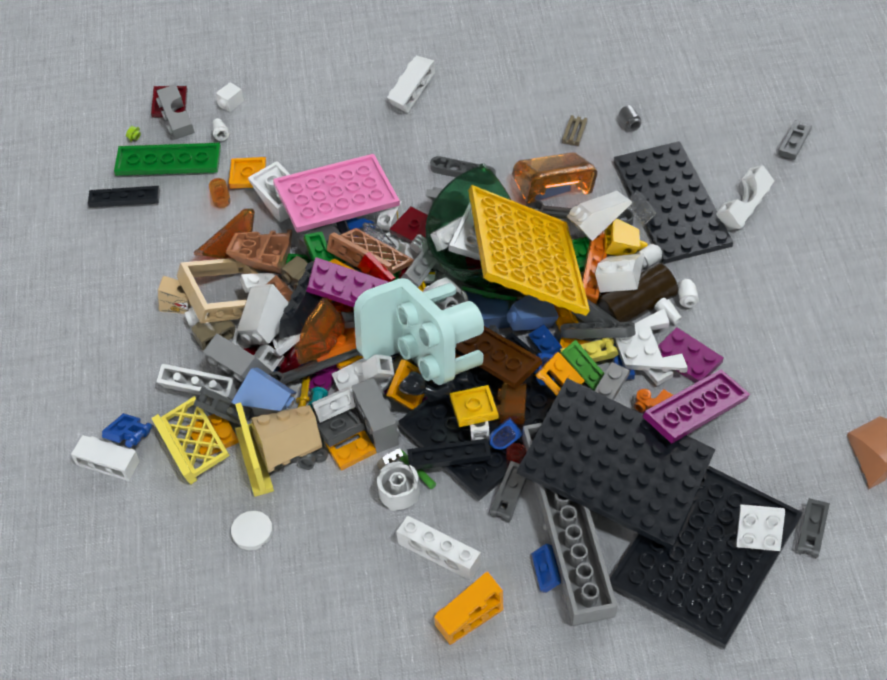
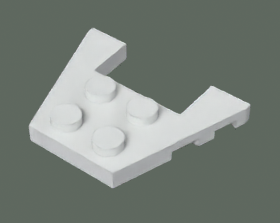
[614,309,688,373]

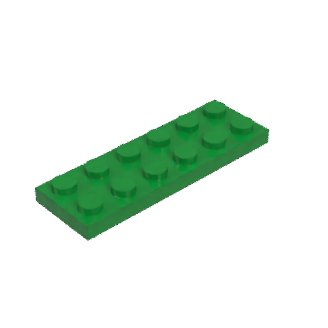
[114,143,221,176]

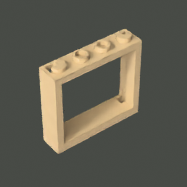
[177,258,258,323]

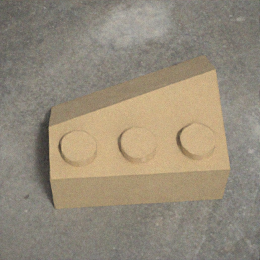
[252,405,322,473]

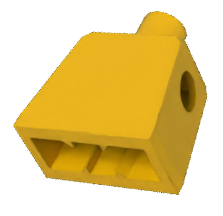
[605,218,648,256]

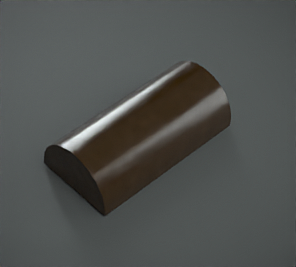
[597,263,678,322]

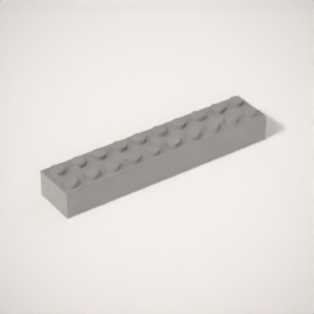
[522,423,618,625]

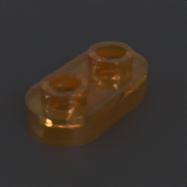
[209,178,231,208]

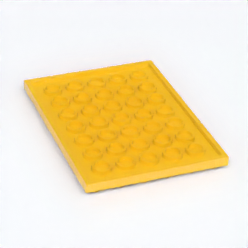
[468,185,590,316]

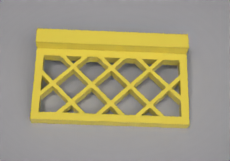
[151,396,230,485]
[235,403,274,497]

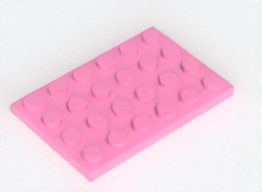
[273,154,400,233]

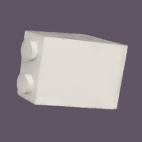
[237,284,289,345]

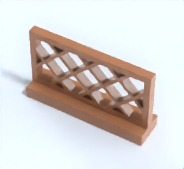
[327,228,414,274]

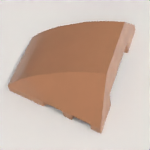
[226,229,293,275]
[847,416,887,489]

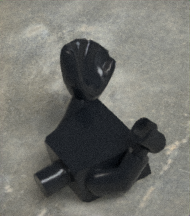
[399,371,472,402]

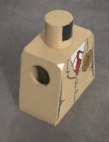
[158,276,192,314]

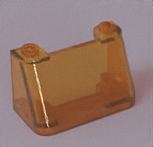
[512,152,598,203]

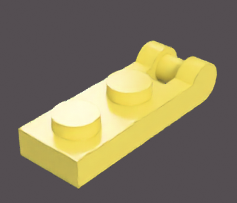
[560,338,618,362]

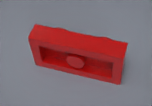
[357,252,396,282]

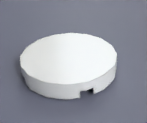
[231,511,273,550]

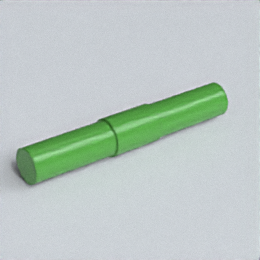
[400,450,436,489]

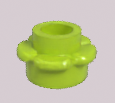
[126,125,141,142]

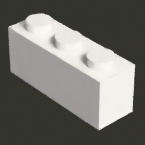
[387,57,435,113]
[71,435,140,481]

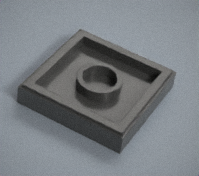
[317,409,365,447]

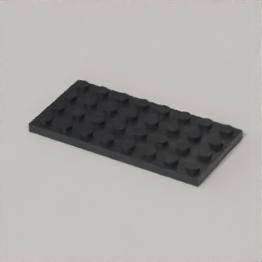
[614,141,733,264]

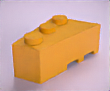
[434,571,504,645]

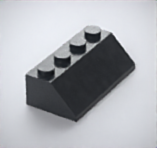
[279,261,325,339]

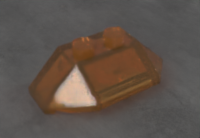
[193,209,255,259]
[295,298,345,364]

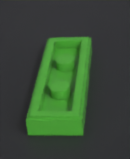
[560,340,605,391]

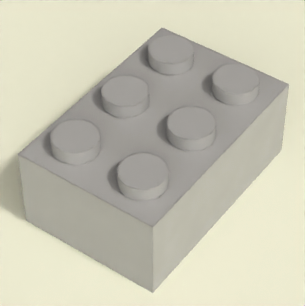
[203,333,272,382]
[352,378,401,453]

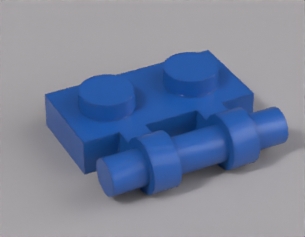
[102,413,152,448]

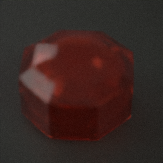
[506,443,526,464]

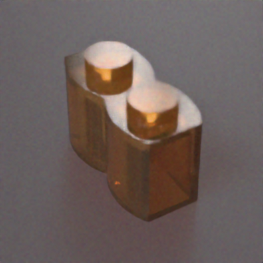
[497,383,527,424]

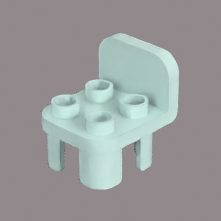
[354,278,484,385]

